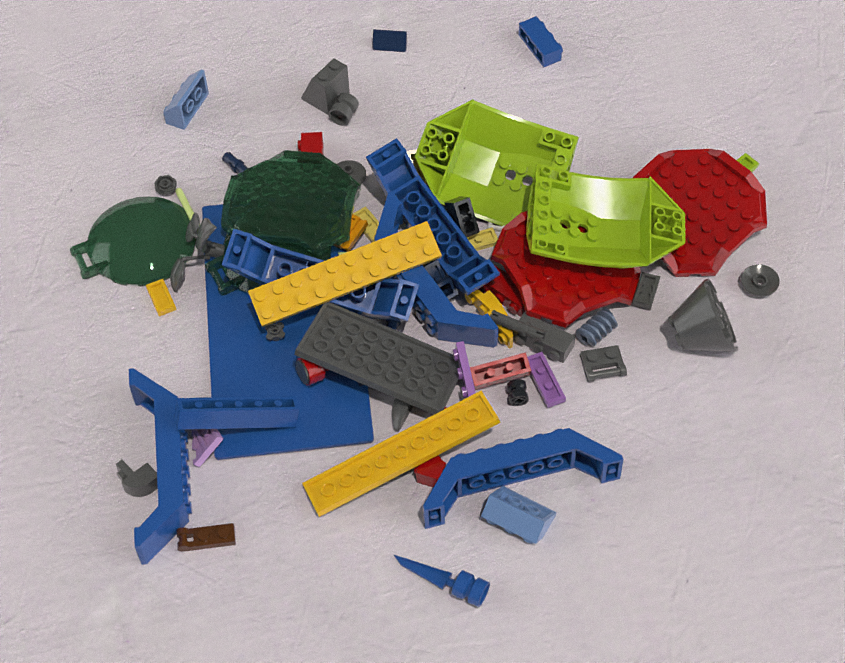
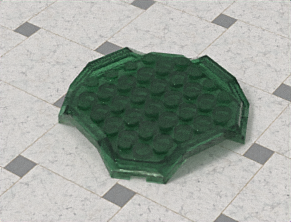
[221,150,361,256]

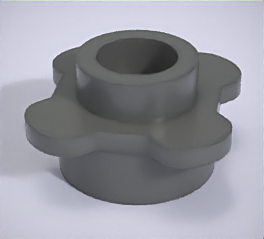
[265,322,285,341]

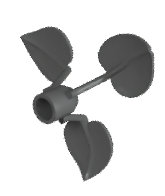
[170,212,225,293]

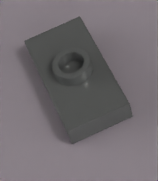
[632,272,661,310]

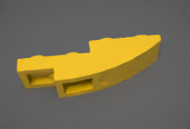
[465,289,513,349]

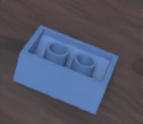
[163,69,209,130]
[481,486,557,544]

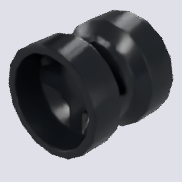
[507,379,529,406]

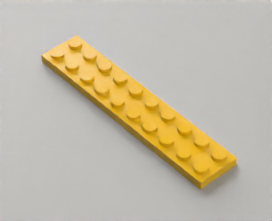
[248,221,442,328]
[302,390,500,517]

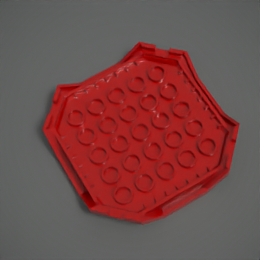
[633,148,767,277]
[491,211,641,328]

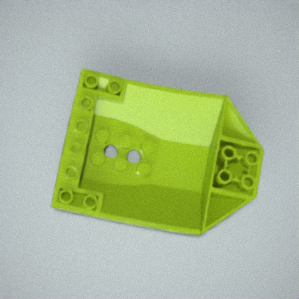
[415,99,579,226]
[526,164,685,268]

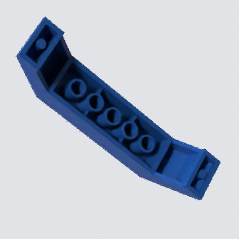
[366,138,500,295]
[374,191,498,348]
[222,229,419,322]
[129,368,192,565]
[423,428,624,529]

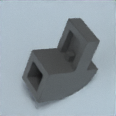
[116,459,158,497]

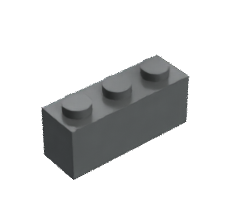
[513,312,575,363]

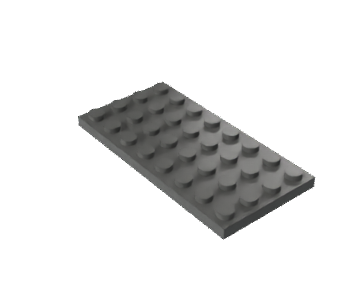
[294,302,460,414]

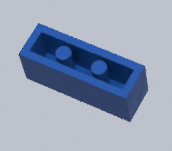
[519,16,563,68]

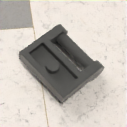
[580,345,627,382]

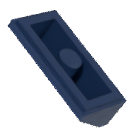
[373,29,407,52]

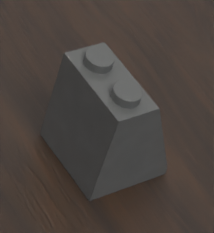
[301,58,350,115]

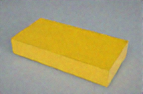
[146,279,177,316]

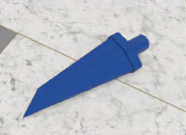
[394,555,456,589]

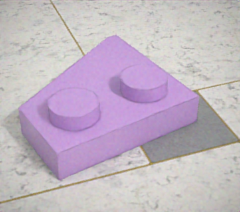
[191,429,223,467]

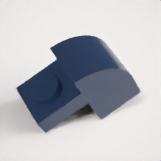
[423,259,459,299]

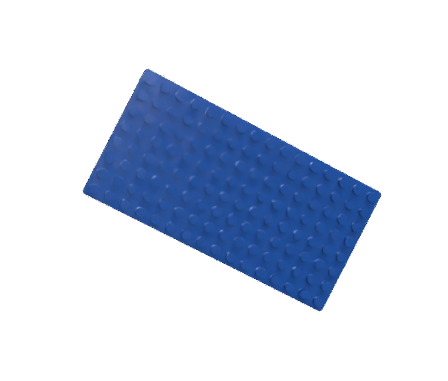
[202,192,374,460]

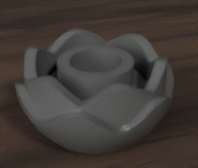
[154,175,177,195]

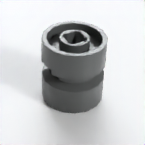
[328,92,359,126]

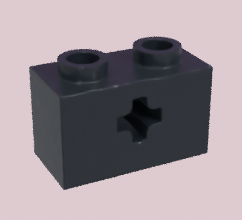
[444,196,480,238]

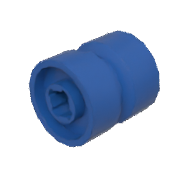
[452,570,490,607]

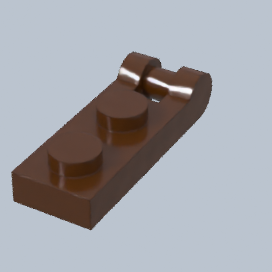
[177,523,236,552]

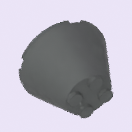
[668,278,738,352]

